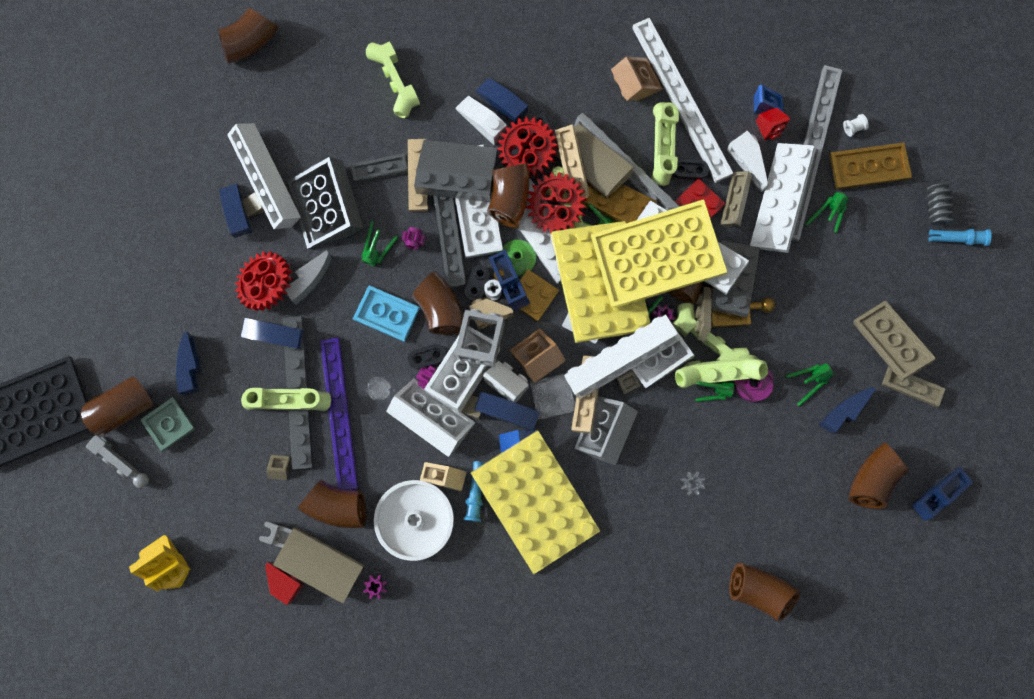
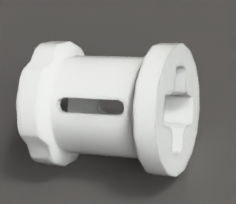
[843,114,869,137]
[484,280,502,301]

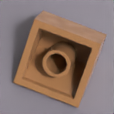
[611,56,663,101]
[509,328,566,383]

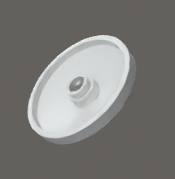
[374,480,454,561]

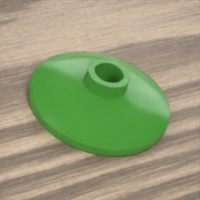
[502,240,536,276]

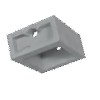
[454,309,505,367]

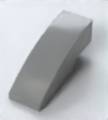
[285,250,332,305]

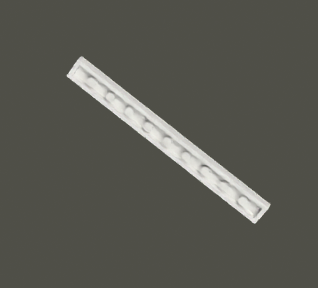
[633,18,733,183]

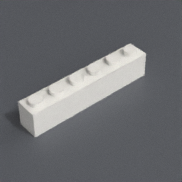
[228,123,301,229]
[564,315,680,400]

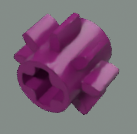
[401,227,426,250]
[650,304,675,323]
[416,365,437,389]
[363,575,388,599]

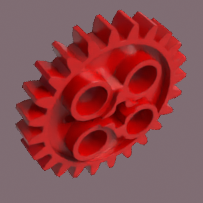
[497,117,558,179]
[526,172,587,234]
[235,251,292,312]

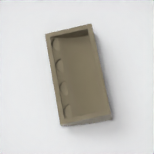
[554,124,634,198]
[273,527,364,603]

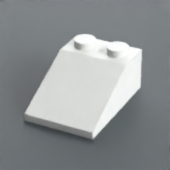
[632,323,695,388]

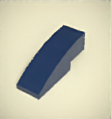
[476,78,528,124]
[219,183,252,239]
[489,249,530,312]
[241,318,303,349]
[176,332,202,396]
[819,387,876,434]
[474,392,540,430]
[911,467,973,521]

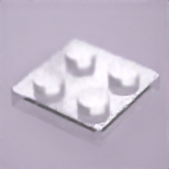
[530,373,575,420]

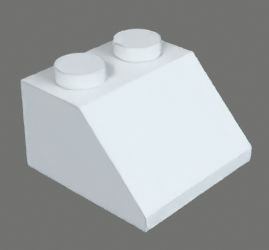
[483,361,529,403]

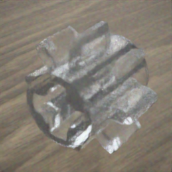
[366,376,392,400]
[681,472,705,495]

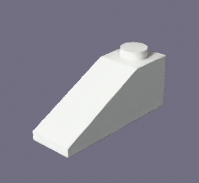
[456,96,507,145]
[727,131,768,192]

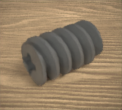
[927,184,954,226]

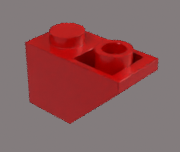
[756,108,790,140]
[265,562,304,605]

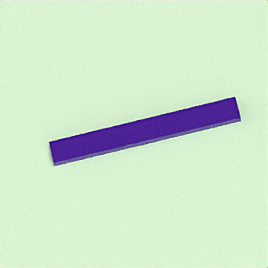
[320,338,359,491]

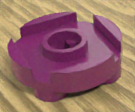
[733,369,774,403]

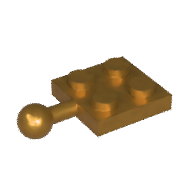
[494,269,559,322]
[711,289,775,328]

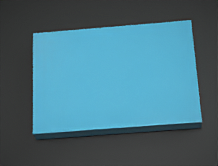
[353,285,421,342]

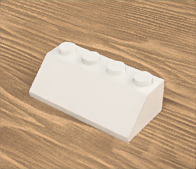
[424,326,500,414]
[386,378,475,457]

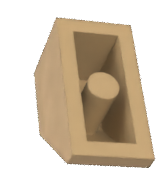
[469,298,513,330]
[420,462,466,491]

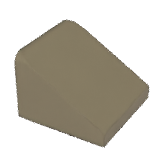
[242,192,265,218]
[615,369,641,394]
[461,395,482,420]
[266,455,291,480]

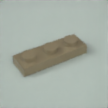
[721,171,752,227]
[695,286,711,341]
[882,367,945,407]

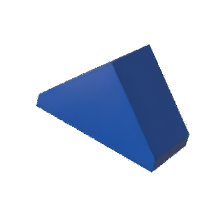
[754,85,783,114]
[499,430,537,453]

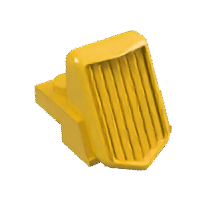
[129,535,190,592]

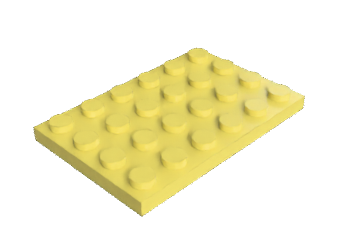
[591,200,727,309]
[551,221,651,343]
[471,430,600,574]

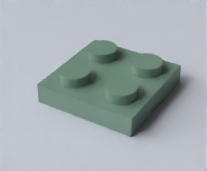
[140,397,196,452]

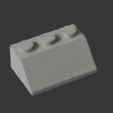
[574,396,638,465]

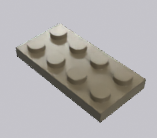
[853,301,936,381]

